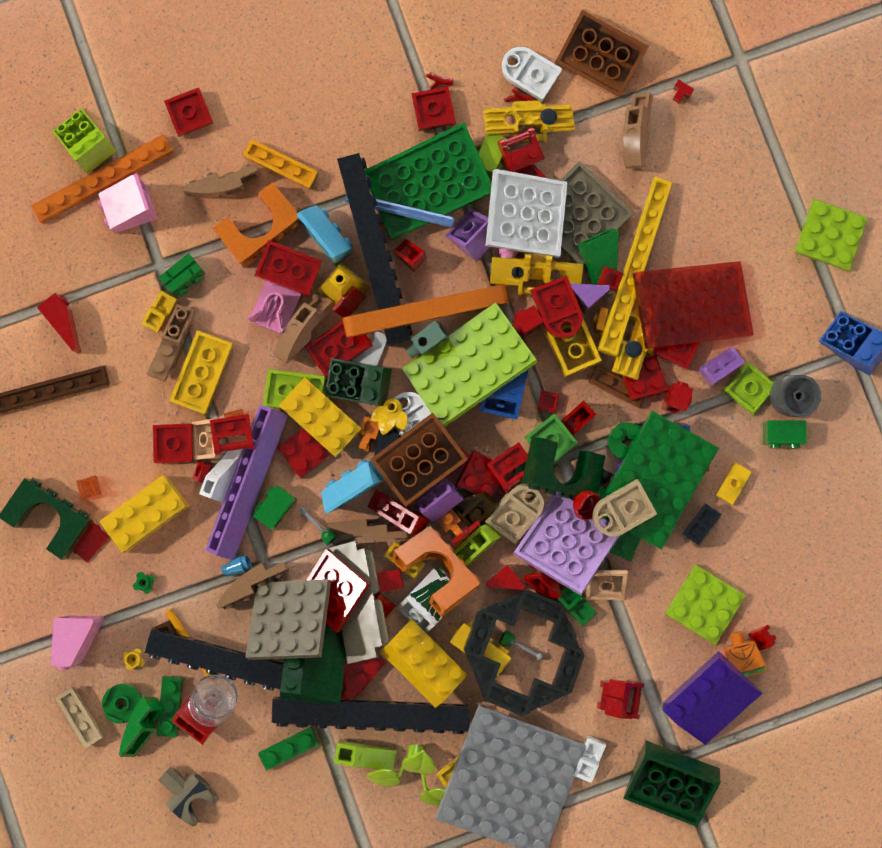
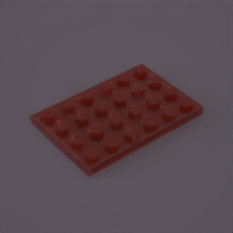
[633,261,754,349]

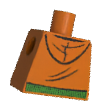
[724,631,768,677]

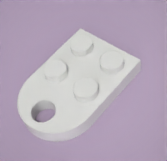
[502,47,562,102]
[389,392,431,436]

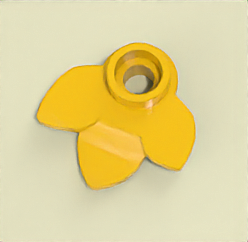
[371,398,408,435]

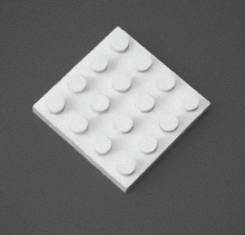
[486,169,567,258]

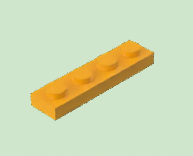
[243,139,319,190]

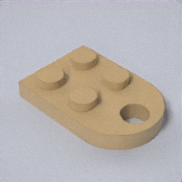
[593,479,657,536]
[485,484,544,544]

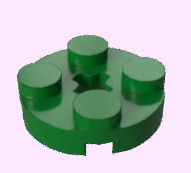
[607,422,641,460]
[102,683,143,724]

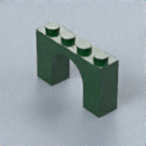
[521,437,606,499]
[0,477,93,560]

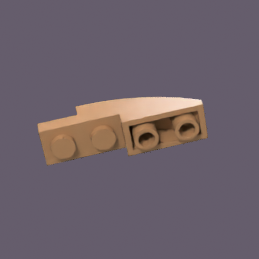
[623,93,653,169]
[182,164,260,198]
[274,293,335,364]
[147,304,195,382]
[216,562,289,610]

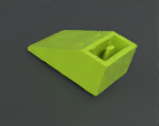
[52,108,117,174]

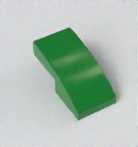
[557,587,597,626]

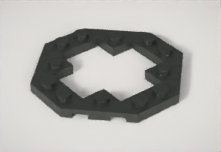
[463,590,584,716]

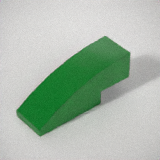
[119,697,164,757]

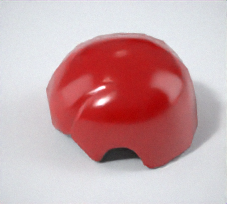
[573,491,601,520]

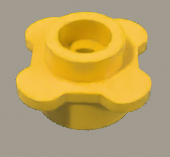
[123,648,145,671]

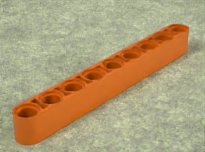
[342,284,510,337]

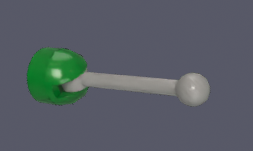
[299,507,338,546]
[499,630,544,660]

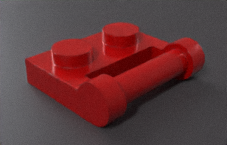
[497,127,545,172]
[210,414,254,455]
[487,442,528,493]

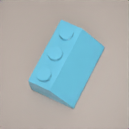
[296,205,353,266]
[321,459,385,514]

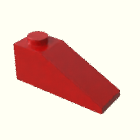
[37,293,81,354]
[367,490,430,535]

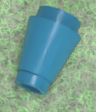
[221,555,252,577]

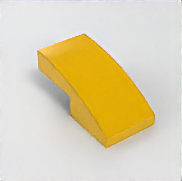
[141,290,179,333]

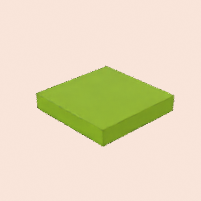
[723,362,774,415]

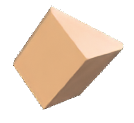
[192,419,223,460]
[585,570,628,600]

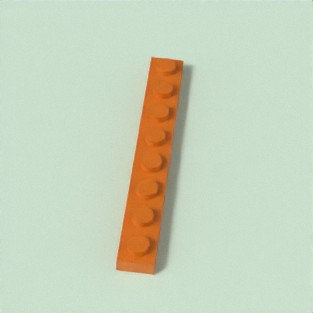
[31,134,174,223]

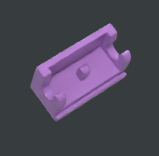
[698,347,745,386]
[416,477,463,522]

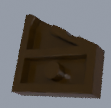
[452,491,499,527]

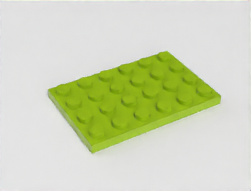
[402,302,538,427]

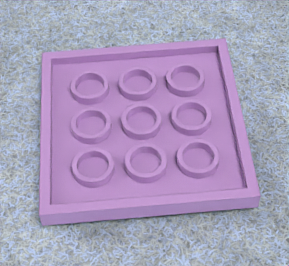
[514,492,620,595]

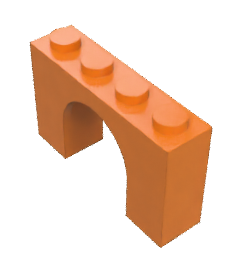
[213,182,301,267]
[392,526,480,617]

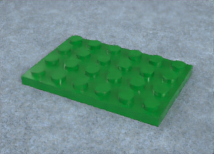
[364,122,492,240]
[602,410,719,550]

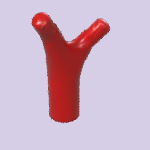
[426,72,454,89]
[504,87,535,102]

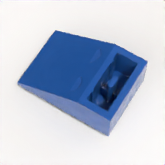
[819,311,882,376]
[480,369,529,419]

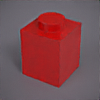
[377,568,404,593]

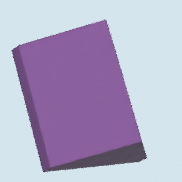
[570,283,610,314]

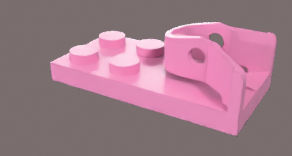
[247,281,302,335]

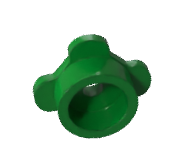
[133,572,155,594]

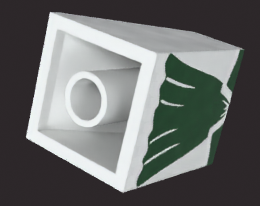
[396,567,450,633]

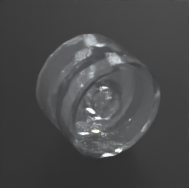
[188,674,238,727]

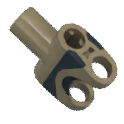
[158,767,219,826]

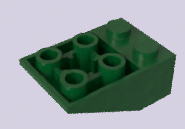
[325,358,392,406]

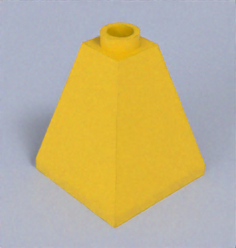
[317,262,370,305]

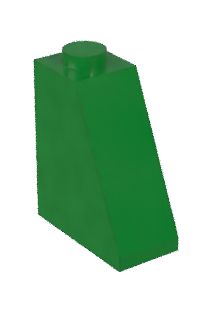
[577,228,619,285]

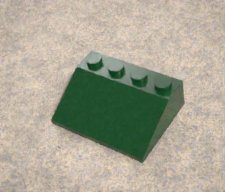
[280,624,346,705]
[623,740,721,827]

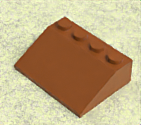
[555,9,650,97]
[370,413,468,507]

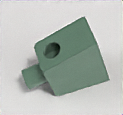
[405,321,449,358]

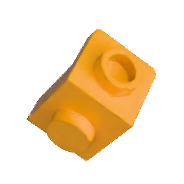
[593,307,608,337]

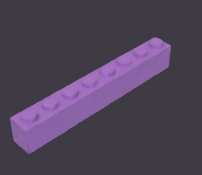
[205,405,288,560]

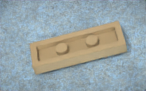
[55,687,104,748]

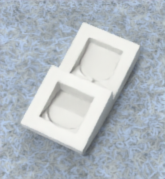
[574,735,606,783]

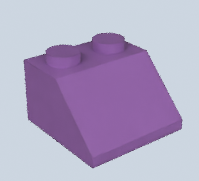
[445,208,490,261]

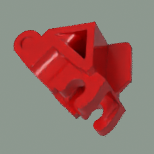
[597,679,644,719]

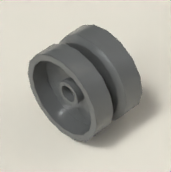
[770,375,821,417]

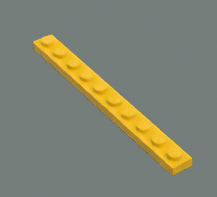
[597,176,672,357]

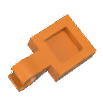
[358,416,380,453]
[437,509,463,537]

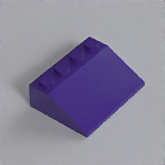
[662,651,762,745]

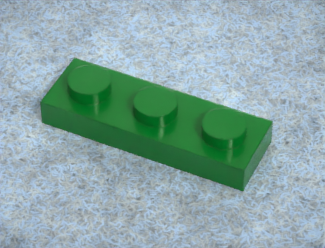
[157,676,183,737]
[258,726,320,771]

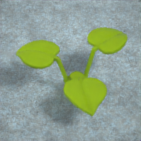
[366,744,445,806]

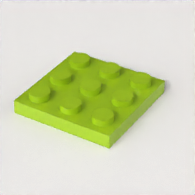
[794,199,867,272]
[664,564,745,645]

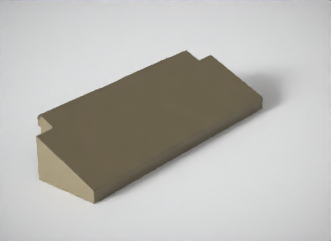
[328,541,389,664]

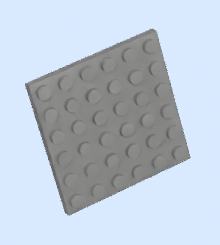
[435,704,586,848]

